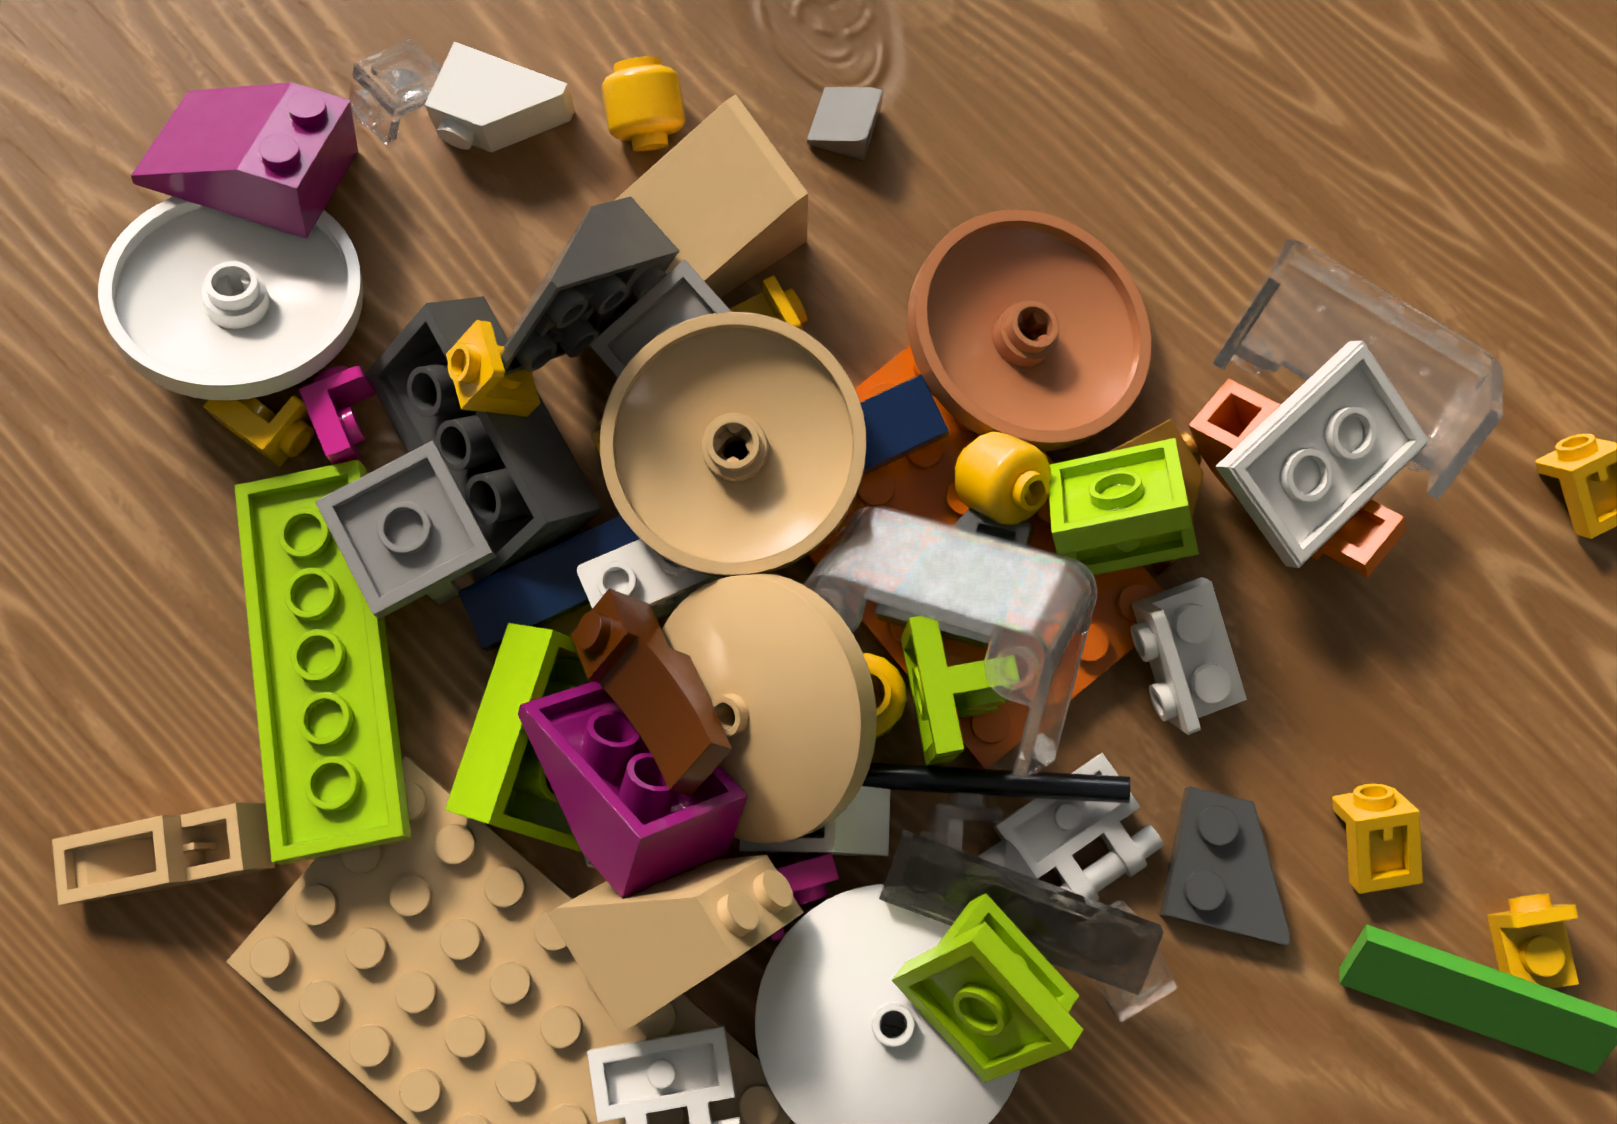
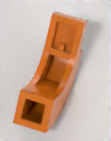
[1189,378,1407,578]

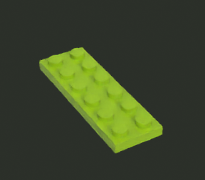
[234,460,412,865]

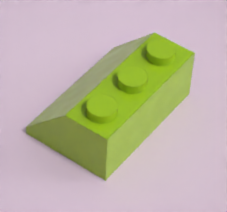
[445,623,592,852]

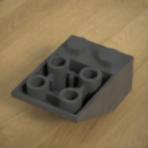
[500,196,680,376]

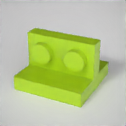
[1049,438,1199,580]
[901,613,1021,766]
[891,893,1084,1083]

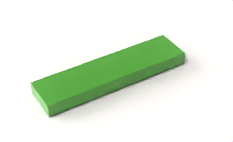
[1339,924,1617,1074]

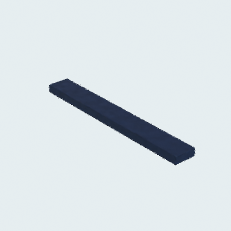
[458,374,949,651]

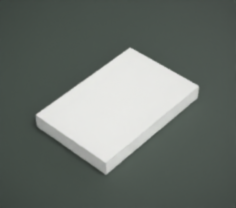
[1215,340,1430,568]

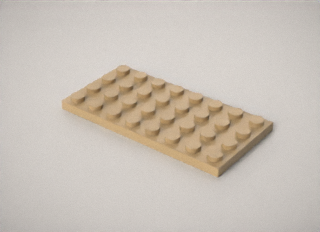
[226,756,791,1124]

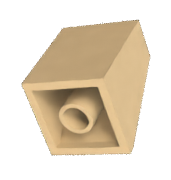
[615,94,808,298]
[548,855,804,1034]

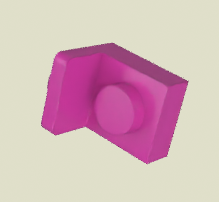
[299,366,375,465]
[771,853,839,941]

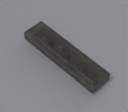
[879,830,1164,996]

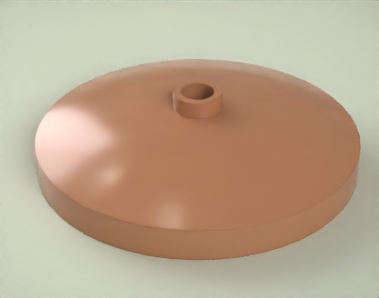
[907,209,1152,452]

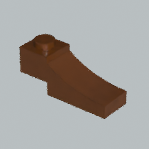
[571,588,732,796]

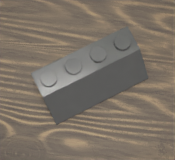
[366,296,602,581]

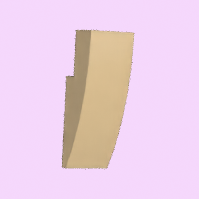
[52,803,275,905]

